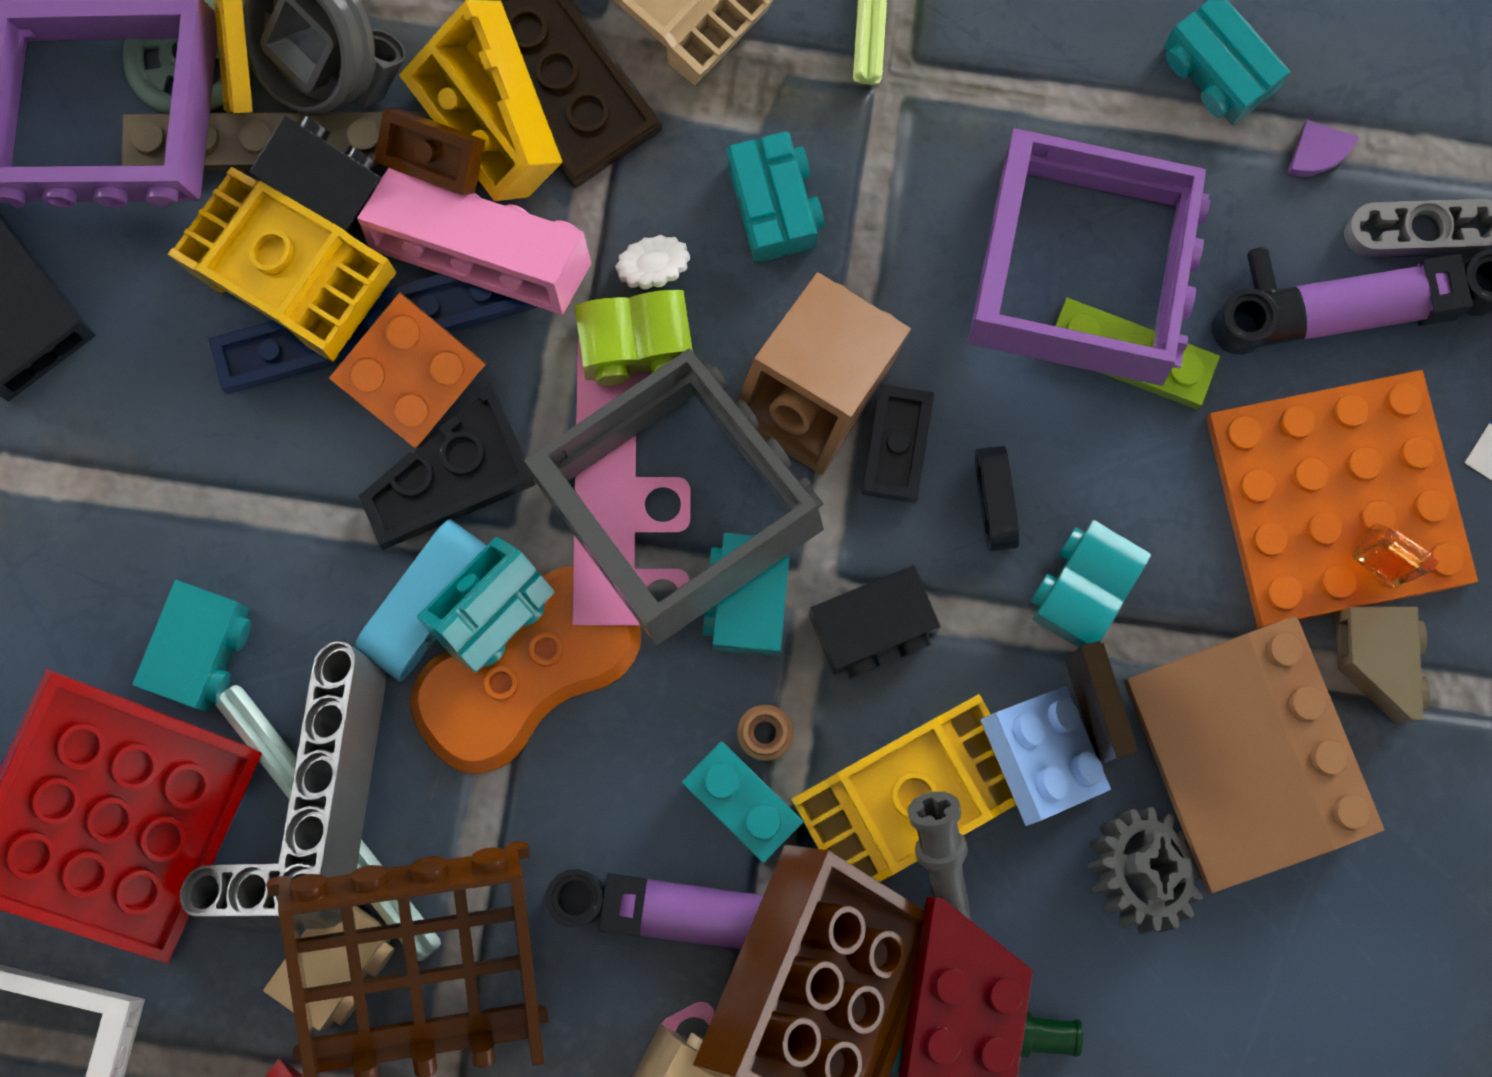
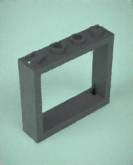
[524,348,824,646]

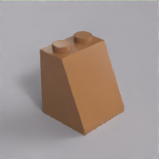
[738,272,911,476]

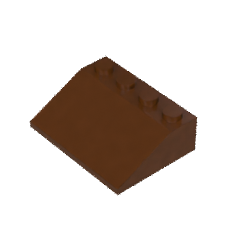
[693,845,924,1077]

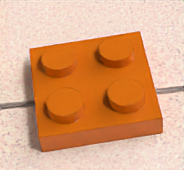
[329,292,486,449]

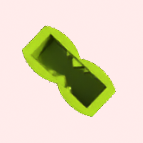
[574,290,693,386]

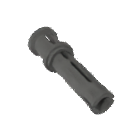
[908,792,972,921]

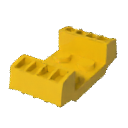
[167,167,397,362]
[791,694,1016,882]

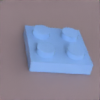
[980,686,1111,826]

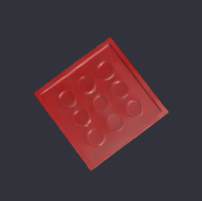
[0,668,262,964]

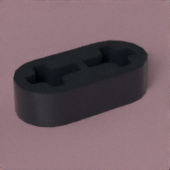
[975,446,1019,552]

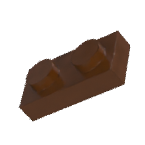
[375,108,485,195]

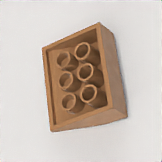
[1124,615,1385,894]

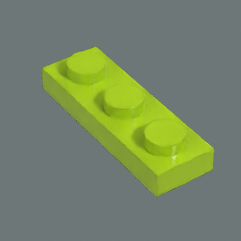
[1055,297,1220,410]

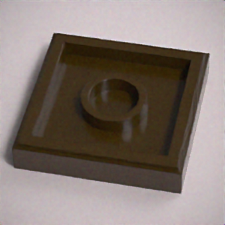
[1064,641,1138,764]

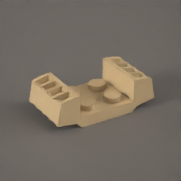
[613,0,773,85]

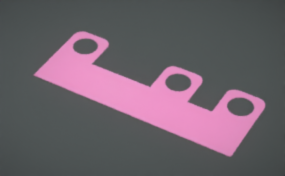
[572,335,691,625]

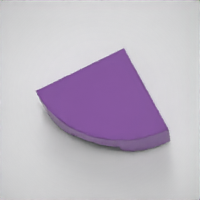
[1287,120,1358,177]

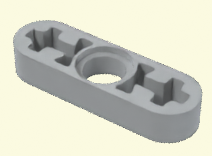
[1344,199,1492,257]

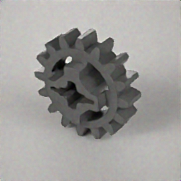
[1087,807,1204,935]

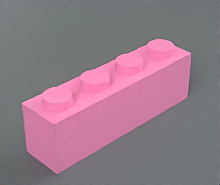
[357,168,592,315]

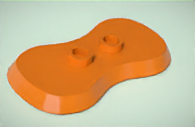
[410,565,642,774]

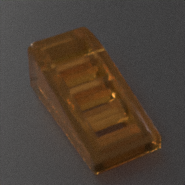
[1351,523,1439,587]

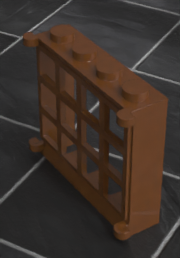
[267,841,549,1077]

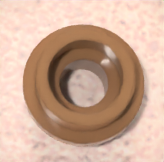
[737,705,793,761]

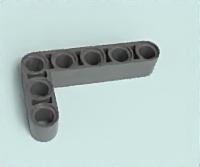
[180,641,386,929]

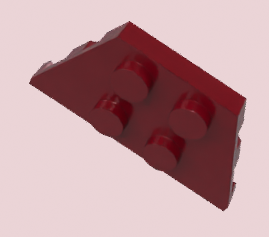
[898,896,1033,1077]

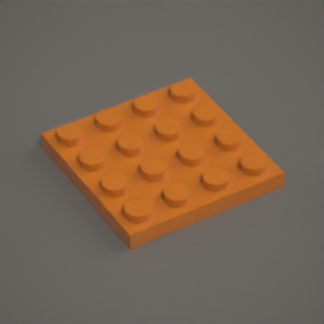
[1206,370,1478,629]

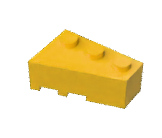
[399,0,563,201]

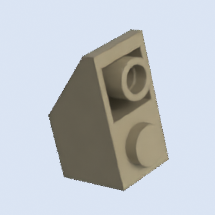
[1335,607,1430,724]

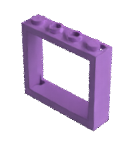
[0,0,217,208]
[967,128,1211,386]

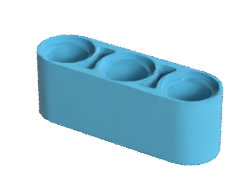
[354,519,487,682]

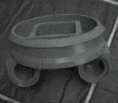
[243,0,406,116]

